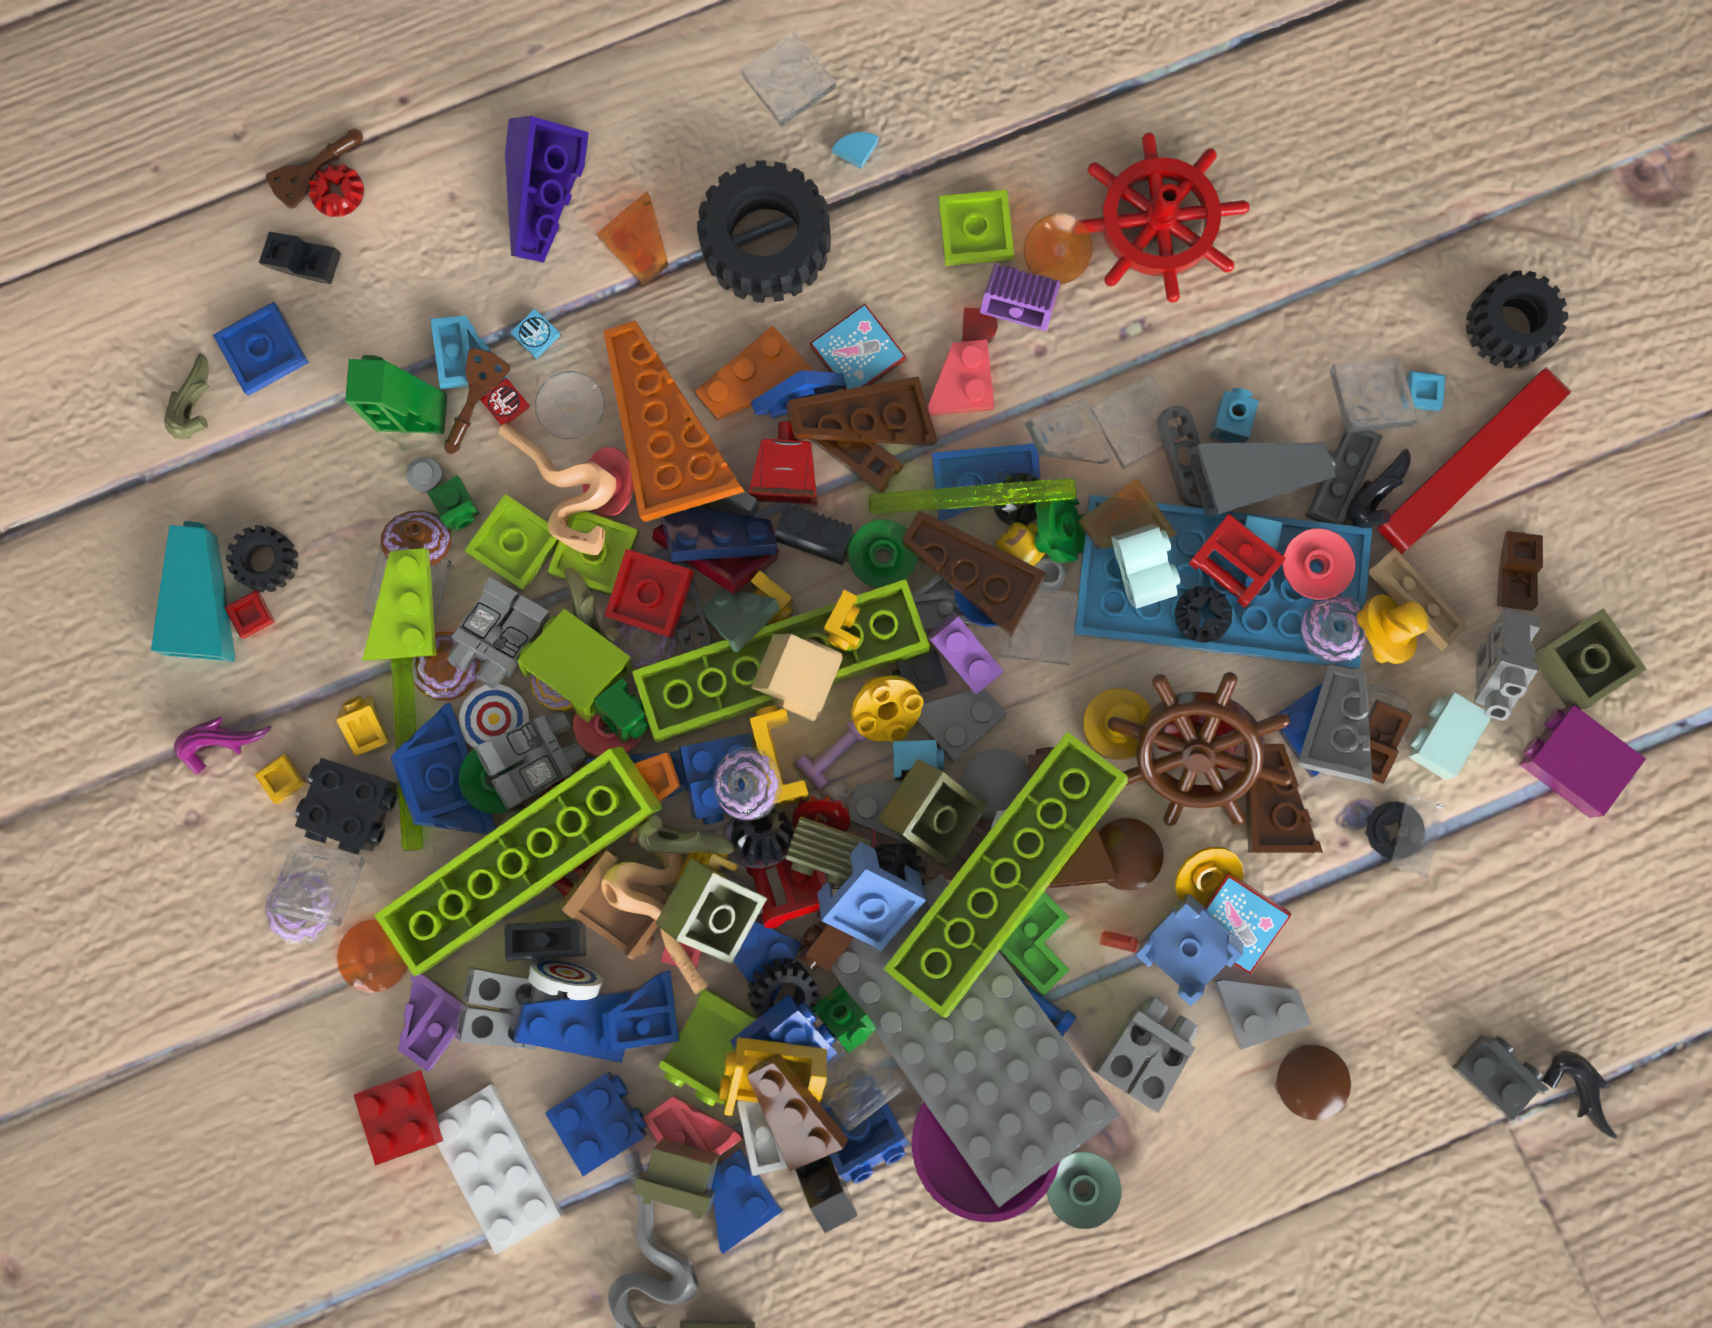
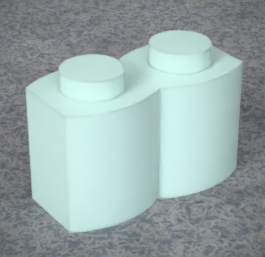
[1111,524,1180,609]

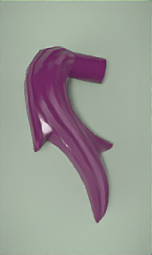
[173,716,272,775]

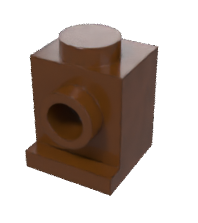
[798,911,854,972]

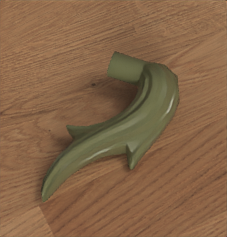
[164,353,209,440]
[564,568,619,644]
[637,815,736,854]

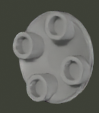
[961,749,1030,820]

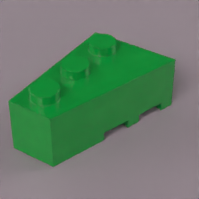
[345,355,447,434]

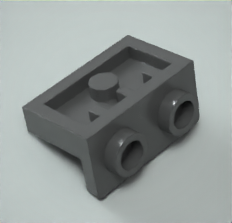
[1452,1035,1549,1121]

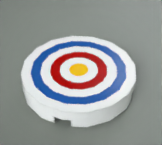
[459,684,531,748]
[528,959,603,1000]

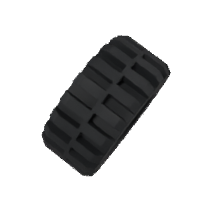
[697,160,831,303]

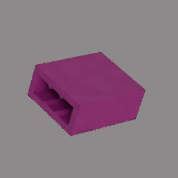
[1519,705,1646,818]

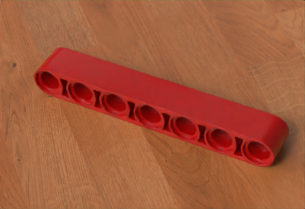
[1376,367,1572,555]

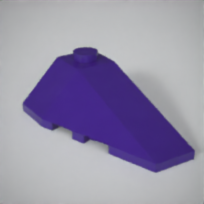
[505,116,589,263]

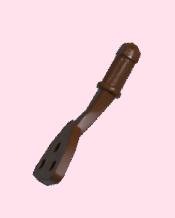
[266,129,363,209]
[444,347,510,454]

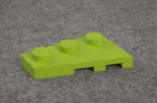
[362,548,437,661]

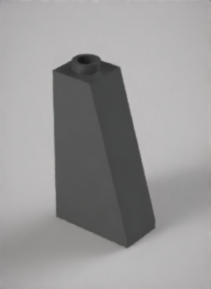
[1186,443,1336,517]

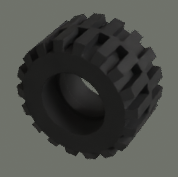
[1466,270,1568,368]

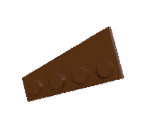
[786,376,938,446]
[902,510,1046,637]

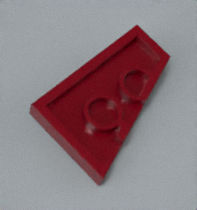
[652,524,779,595]

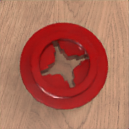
[308,163,364,217]
[792,795,850,832]

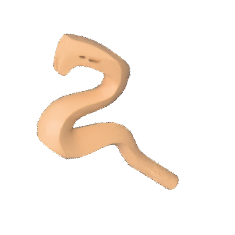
[499,423,616,555]
[601,819,708,994]

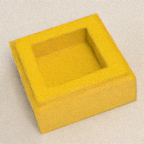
[254,754,307,804]

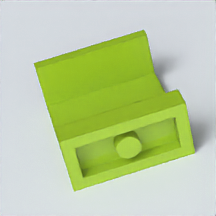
[517,608,634,723]
[658,987,758,1106]

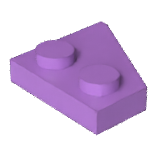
[398,973,468,1072]

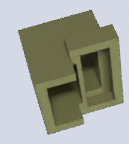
[632,1139,720,1219]

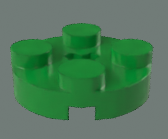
[1035,491,1086,563]

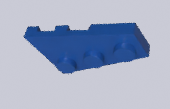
[932,443,1040,522]

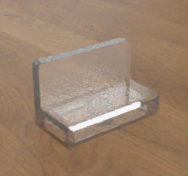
[1391,795,1445,879]

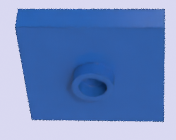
[213,302,309,396]

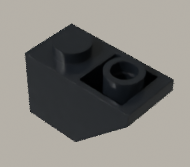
[795,1155,858,1233]

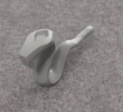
[608,1151,699,1328]

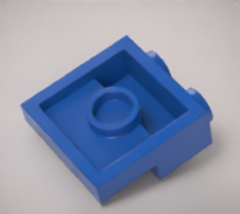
[678,733,766,824]
[730,994,837,1061]
[545,1071,648,1177]
[820,1074,911,1183]

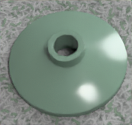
[1047,1151,1122,1229]

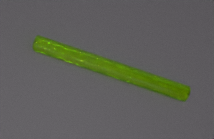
[868,478,1077,514]
[391,658,423,851]

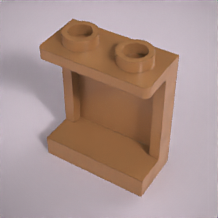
[559,848,671,960]

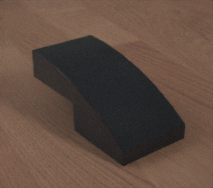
[259,231,341,284]

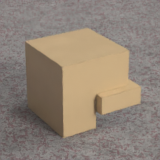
[751,634,843,721]

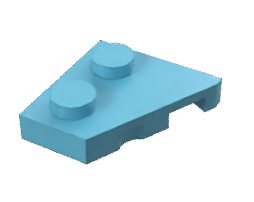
[430,315,507,389]

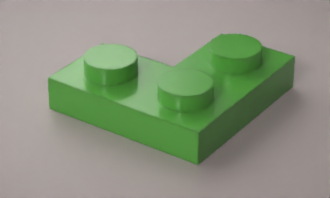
[999,891,1070,996]

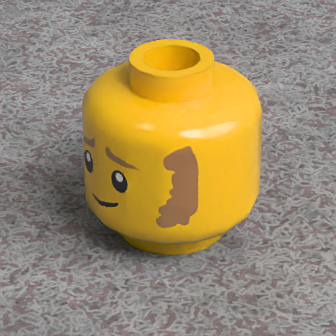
[994,522,1046,567]

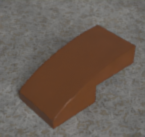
[1497,531,1543,611]
[1368,699,1413,784]

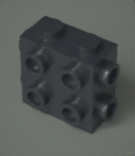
[295,758,398,855]

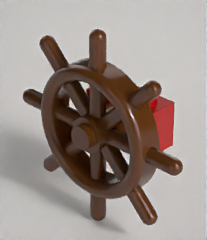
[1107,672,1292,826]

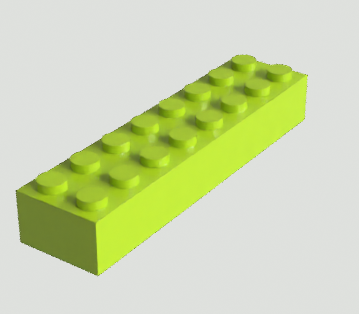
[632,579,930,744]
[883,731,1128,1018]
[374,747,663,977]

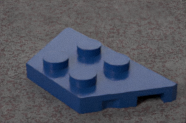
[390,703,496,835]

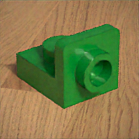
[427,475,481,530]

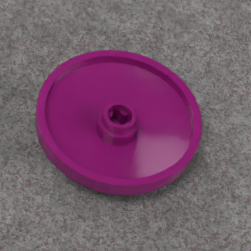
[912,1102,1060,1222]

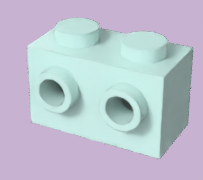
[1408,692,1491,780]

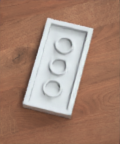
[436,1084,563,1255]

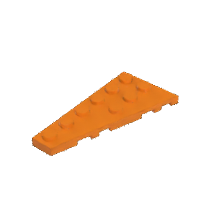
[603,321,745,522]

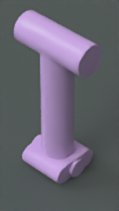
[795,720,867,790]

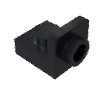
[892,650,948,694]

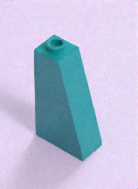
[151,521,235,662]

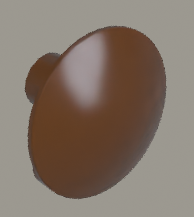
[1098,818,1164,890]
[1275,1045,1351,1120]

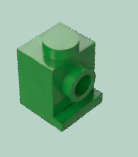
[594,678,650,744]
[812,984,877,1053]

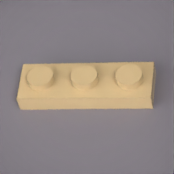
[1368,548,1468,651]

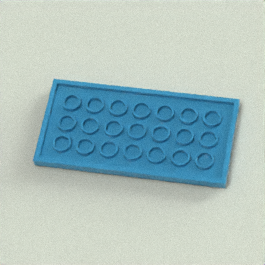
[1073,495,1372,669]

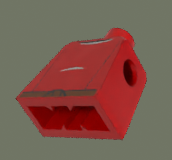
[749,421,818,505]

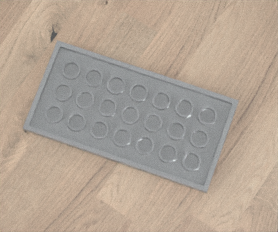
[831,873,1121,1207]

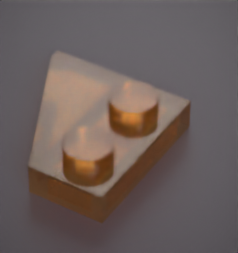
[597,191,669,287]
[1078,478,1177,550]

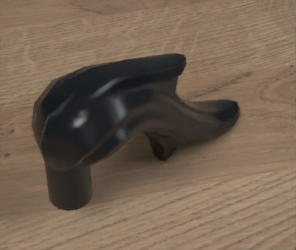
[1348,448,1411,528]
[1541,1050,1618,1139]

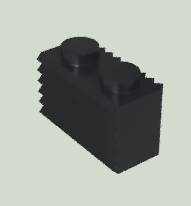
[775,502,853,565]
[504,919,587,961]

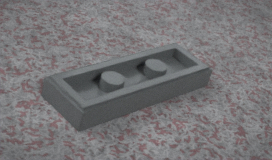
[1306,421,1382,525]

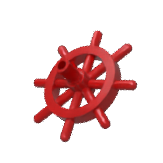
[1072,133,1250,303]

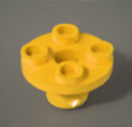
[1356,594,1429,664]
[851,676,924,742]
[1083,688,1151,760]

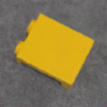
[750,705,810,808]
[719,1037,827,1116]

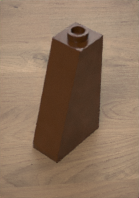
[1028,747,1116,889]

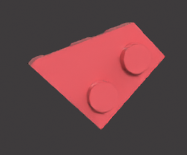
[928,339,994,416]
[643,1095,743,1155]

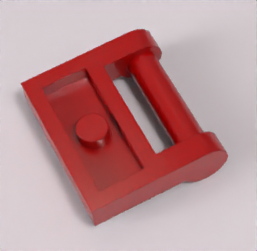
[1188,513,1286,608]
[745,853,822,928]

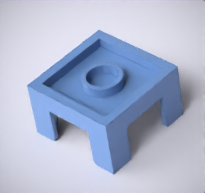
[817,842,926,951]
[1136,894,1244,1006]

